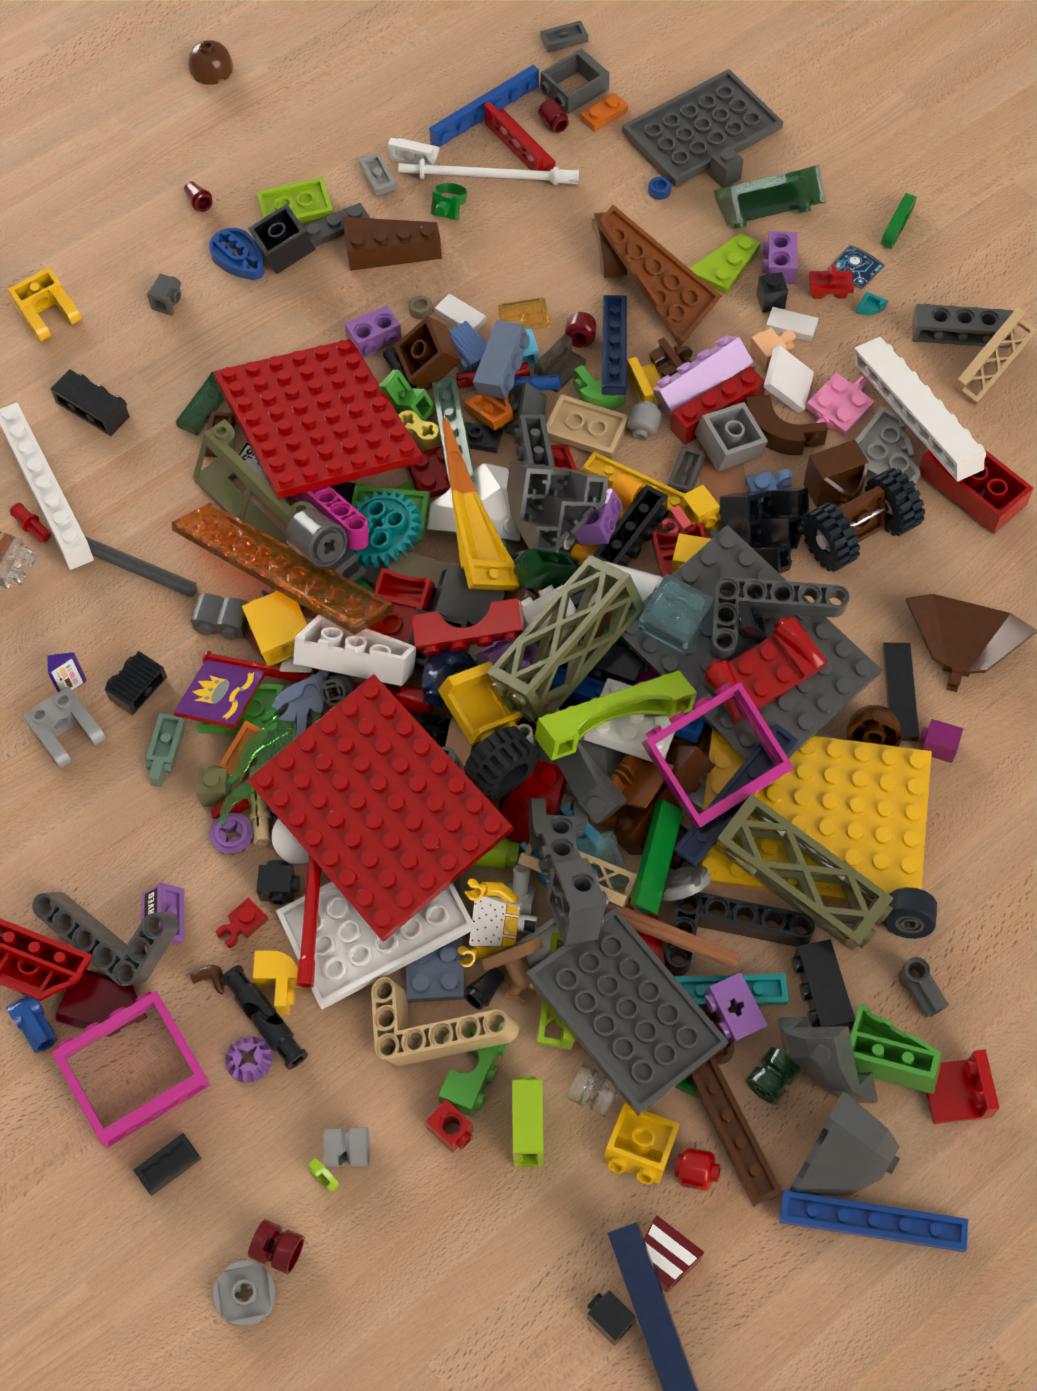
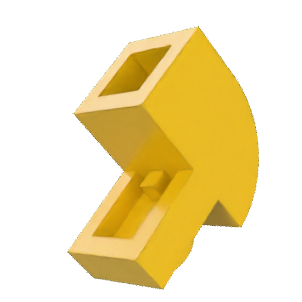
[253,951,298,1015]

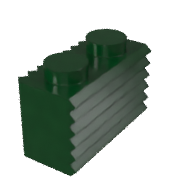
[514,549,577,590]

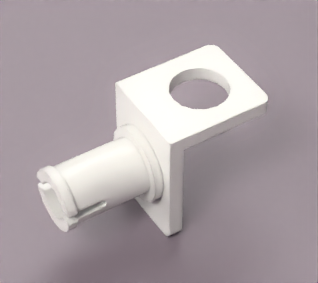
[508,865,536,933]

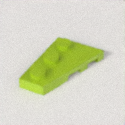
[689,233,761,295]

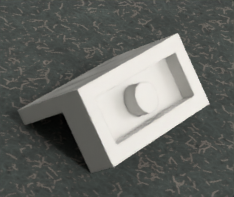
[388,138,440,165]

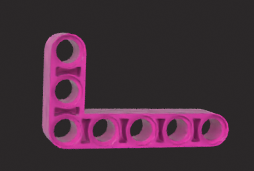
[292,486,369,550]

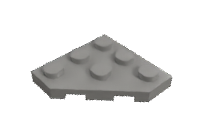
[856,406,921,487]

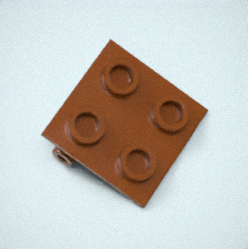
[610,753,674,809]

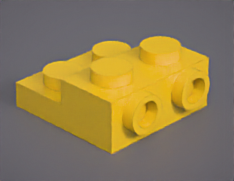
[602,1103,680,1185]

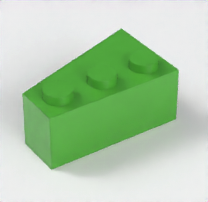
[850,1003,941,1094]

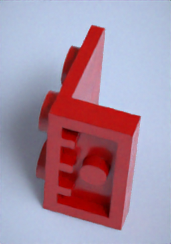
[926,1049,999,1124]

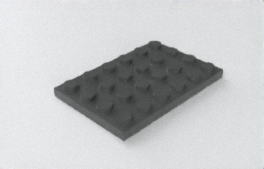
[622,69,783,187]
[525,907,729,1116]

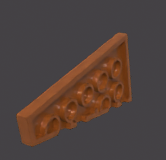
[597,205,722,346]

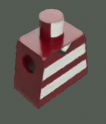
[644,1215,704,1293]

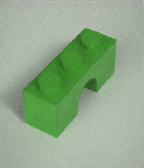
[438,1026,509,1117]

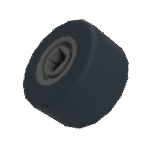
[884,887,937,939]

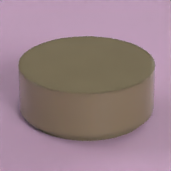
[409,296,433,320]

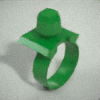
[431,183,467,220]

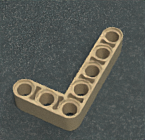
[371,977,519,1066]

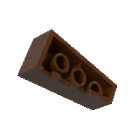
[342,217,442,271]
[611,746,715,855]

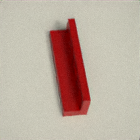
[484,102,556,171]

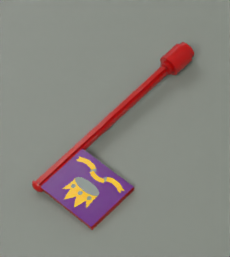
[174,651,434,729]

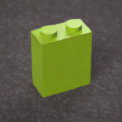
[512,1075,544,1167]

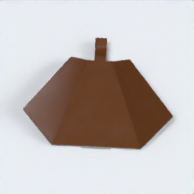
[905,594,1037,692]

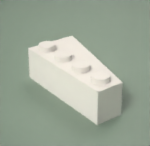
[293,612,416,686]

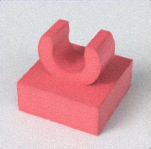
[661,505,692,533]

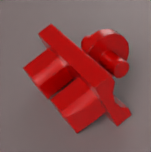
[809,265,854,299]

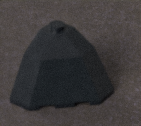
[719,488,809,574]

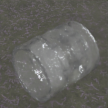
[567,1064,618,1117]

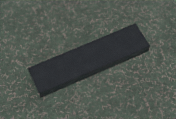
[882,643,919,741]

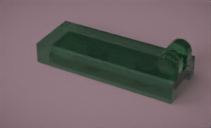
[176,372,225,436]

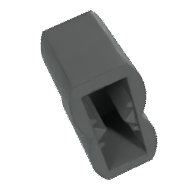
[190,593,249,640]

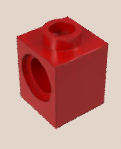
[426,1099,473,1153]

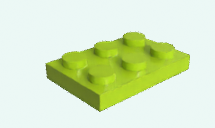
[256,177,333,224]

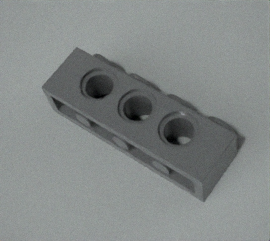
[912,304,1014,348]

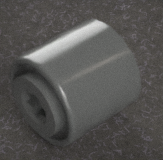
[286,509,348,568]

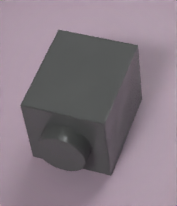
[709,146,743,189]

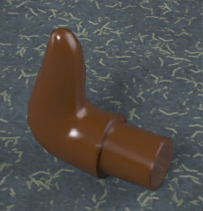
[190,965,224,994]

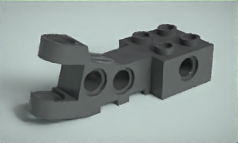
[528,797,608,945]

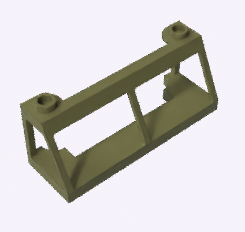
[193,419,317,575]

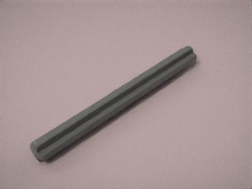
[85,536,197,596]

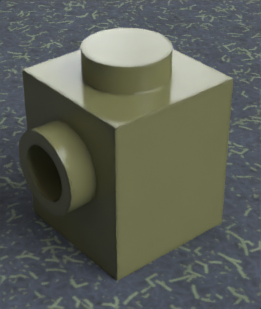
[197,765,232,807]

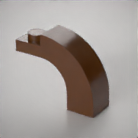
[592,212,627,278]
[745,395,828,455]

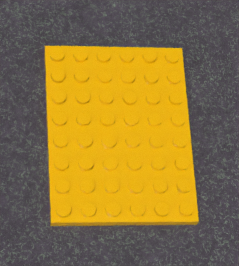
[698,729,932,905]

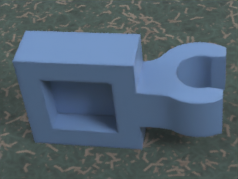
[745,469,793,492]

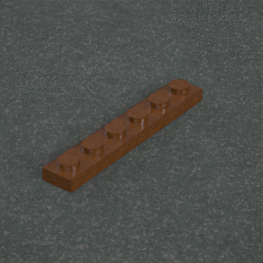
[689,1056,783,1207]

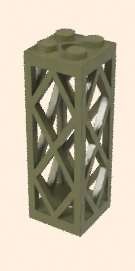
[487,555,645,722]
[714,794,893,951]

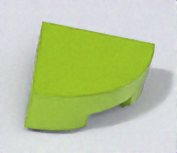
[308,1157,340,1192]

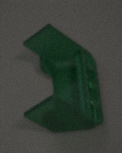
[714,165,826,229]

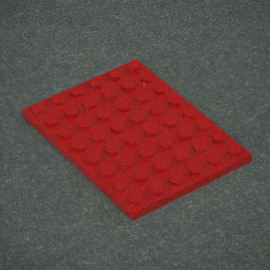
[214,339,423,499]
[247,674,514,942]

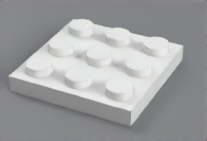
[583,678,675,762]

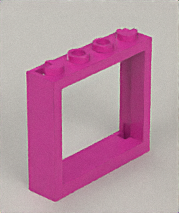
[641,682,794,829]
[51,991,211,1149]

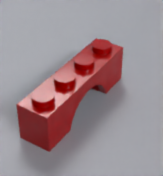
[670,366,765,445]
[412,598,525,656]

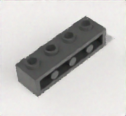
[513,415,555,467]

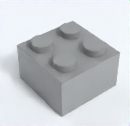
[694,402,768,472]

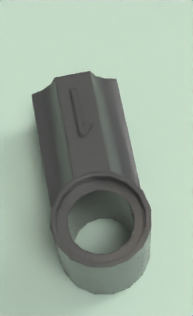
[898,957,949,1018]

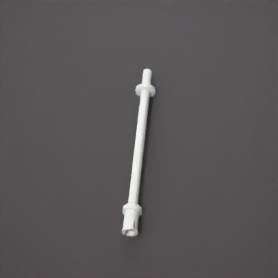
[398,159,579,186]

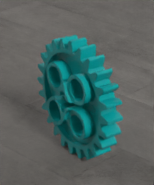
[349,490,422,568]

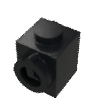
[256,860,300,905]

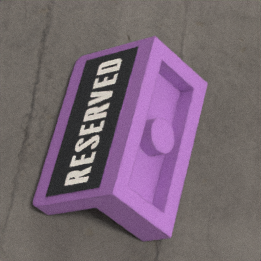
[141,883,185,947]

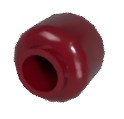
[565,312,597,348]

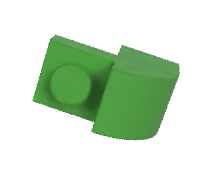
[573,365,625,410]
[379,370,436,421]

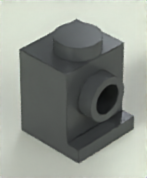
[147,273,181,316]

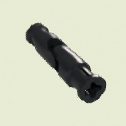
[221,965,308,1070]

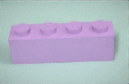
[652,335,753,415]

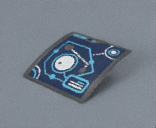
[827,245,885,290]

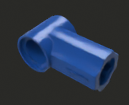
[6,995,58,1053]

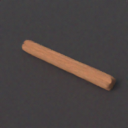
[605,902,740,969]

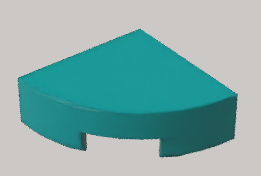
[855,292,888,315]

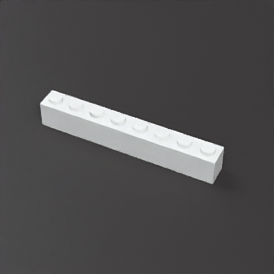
[854,337,986,482]
[0,402,94,570]

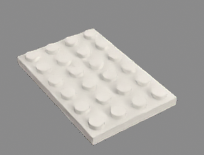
[276,882,476,1009]

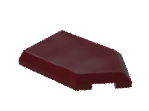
[56,970,147,1037]

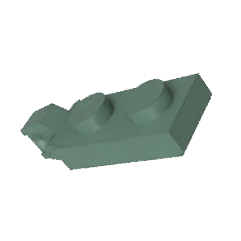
[146,713,187,787]

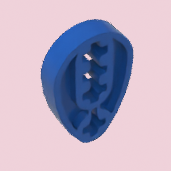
[209,228,265,280]

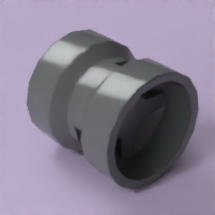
[320,673,355,705]

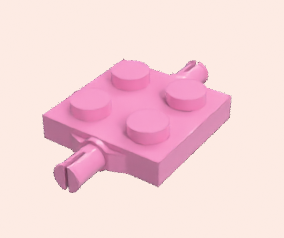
[805,373,875,437]

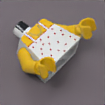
[457,878,538,967]

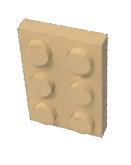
[546,394,629,459]

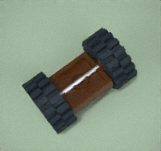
[801,468,925,572]

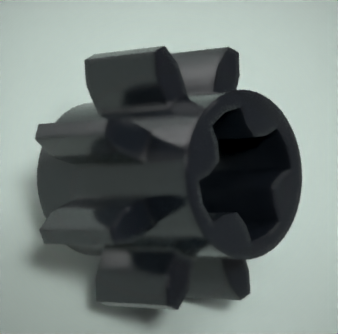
[423,714,451,747]

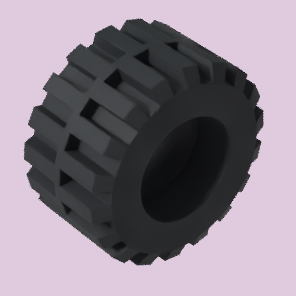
[464,726,540,800]

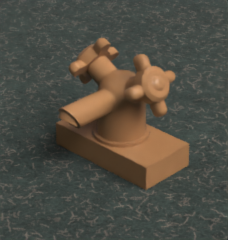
[481,936,544,1003]

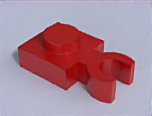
[215,897,268,948]

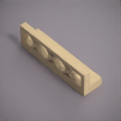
[953,307,1037,405]
[518,843,638,907]

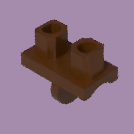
[649,337,693,377]

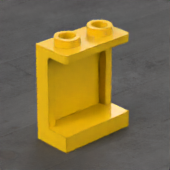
[242,586,307,666]
[438,661,523,745]

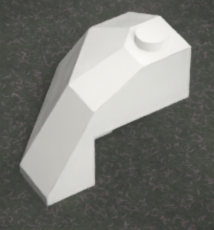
[426,463,520,542]

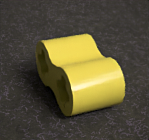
[399,410,440,452]

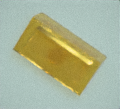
[498,297,550,329]

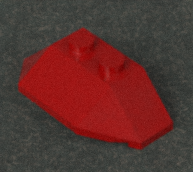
[0,918,93,1001]

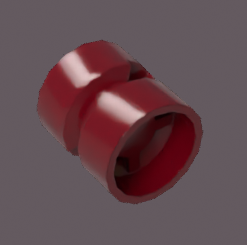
[248,1219,305,1275]

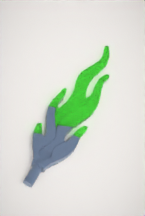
[220,669,331,826]

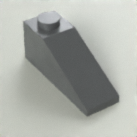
[555,742,628,824]

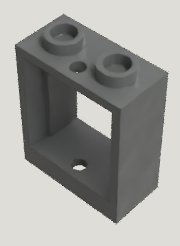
[540,48,610,114]

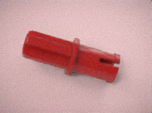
[10,503,51,543]

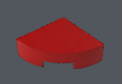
[210,796,250,819]

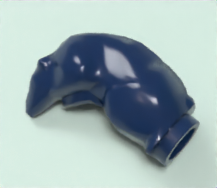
[422,649,478,707]

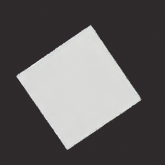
[763,346,814,413]

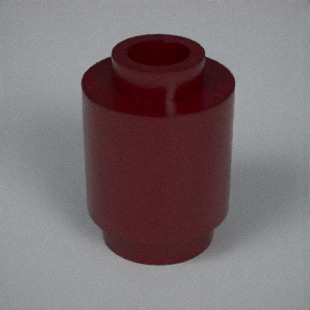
[538,99,569,133]

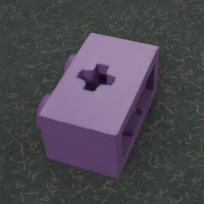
[704,972,768,1044]

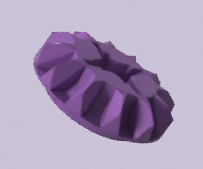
[209,813,253,856]
[225,1035,272,1083]

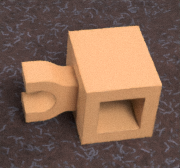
[749,328,796,372]

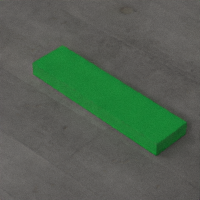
[630,799,683,915]

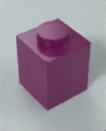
[918,719,963,763]

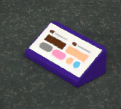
[47,652,86,692]

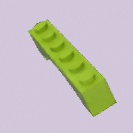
[535,670,697,761]

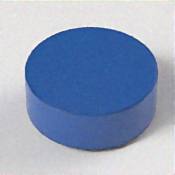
[648,177,671,200]

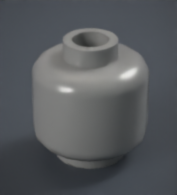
[627,401,662,440]

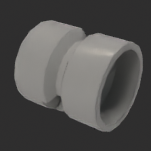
[324,1127,370,1168]

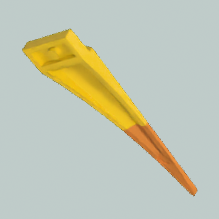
[442,417,520,591]

